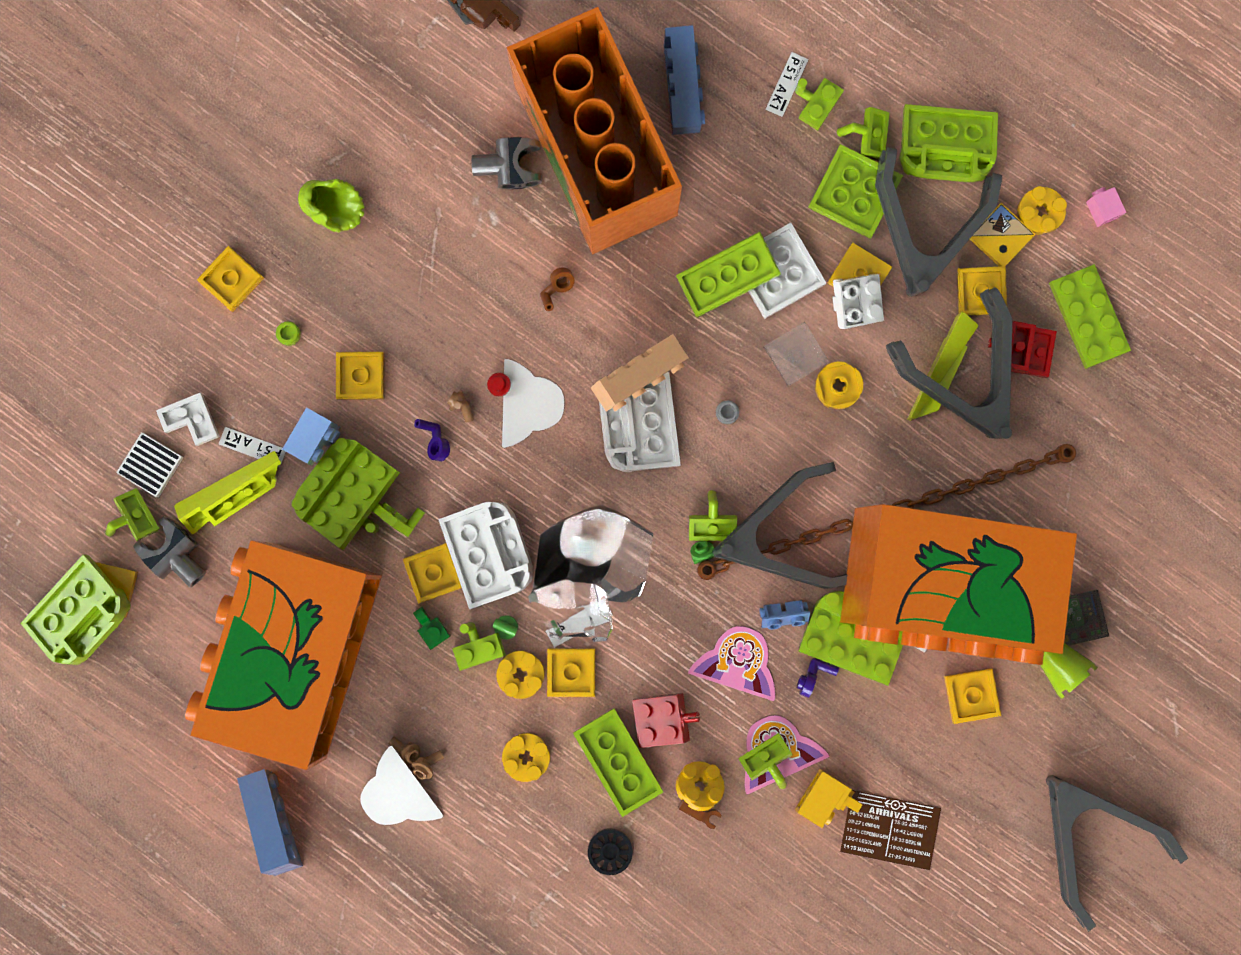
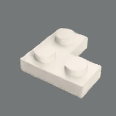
[156,393,220,446]

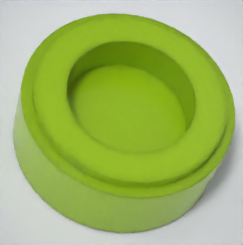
[276,321,301,346]

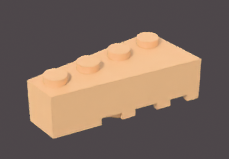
[591,334,689,412]

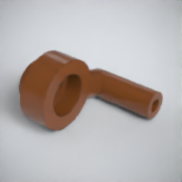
[540,267,575,311]

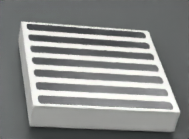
[116,432,184,498]

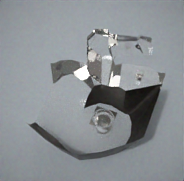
[528,505,653,642]

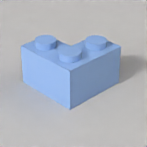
[282,407,340,465]

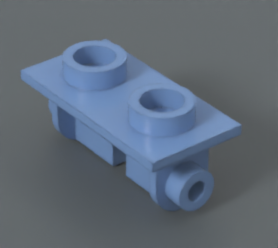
[759,600,810,630]

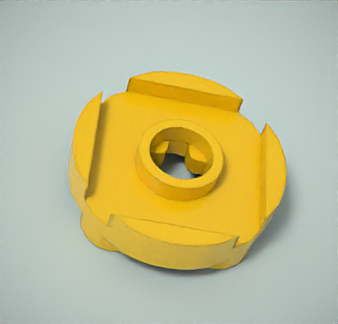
[1017,186,1067,235]
[815,361,863,409]
[496,650,545,699]
[502,733,550,782]
[676,761,725,811]

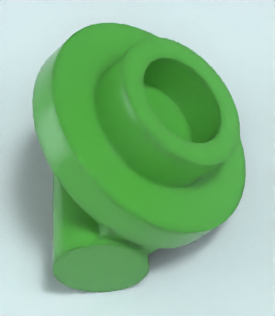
[690,541,715,564]
[493,615,518,639]

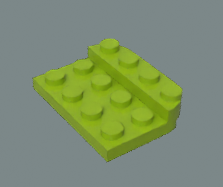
[899,104,998,182]
[292,438,400,550]
[20,554,131,665]
[798,591,903,686]

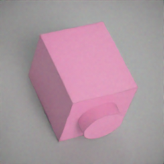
[1086,187,1126,227]

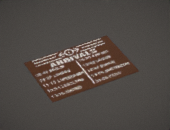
[840,790,941,870]

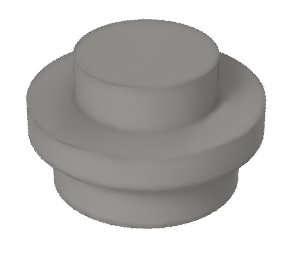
[716,401,739,424]

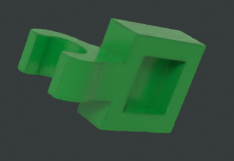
[413,607,451,650]

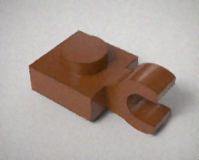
[678,799,722,829]

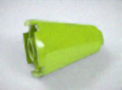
[1040,643,1098,699]

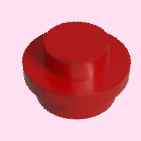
[487,373,511,397]

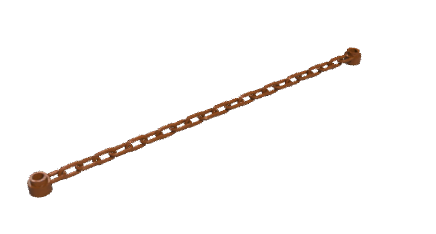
[697,444,1076,580]

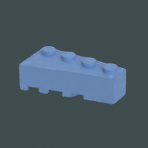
[664,25,705,135]
[237,769,303,876]

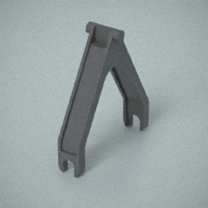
[875,147,1002,297]
[886,287,1012,439]
[713,462,847,589]
[1046,775,1188,932]

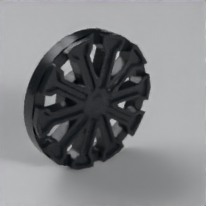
[588,829,633,875]

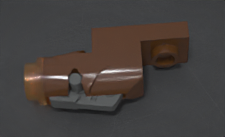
[447,0,520,32]

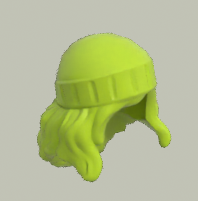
[298,179,365,233]

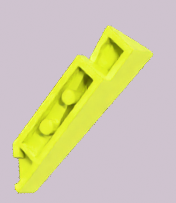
[907,311,978,421]
[174,451,281,535]

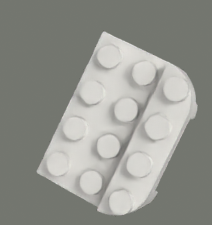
[599,372,681,472]
[438,502,533,609]

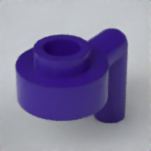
[414,419,450,462]
[796,658,839,698]

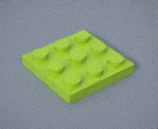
[808,144,903,239]

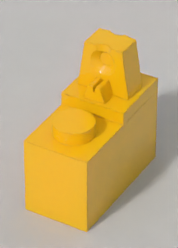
[795,768,862,828]

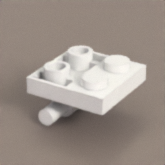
[832,274,884,329]

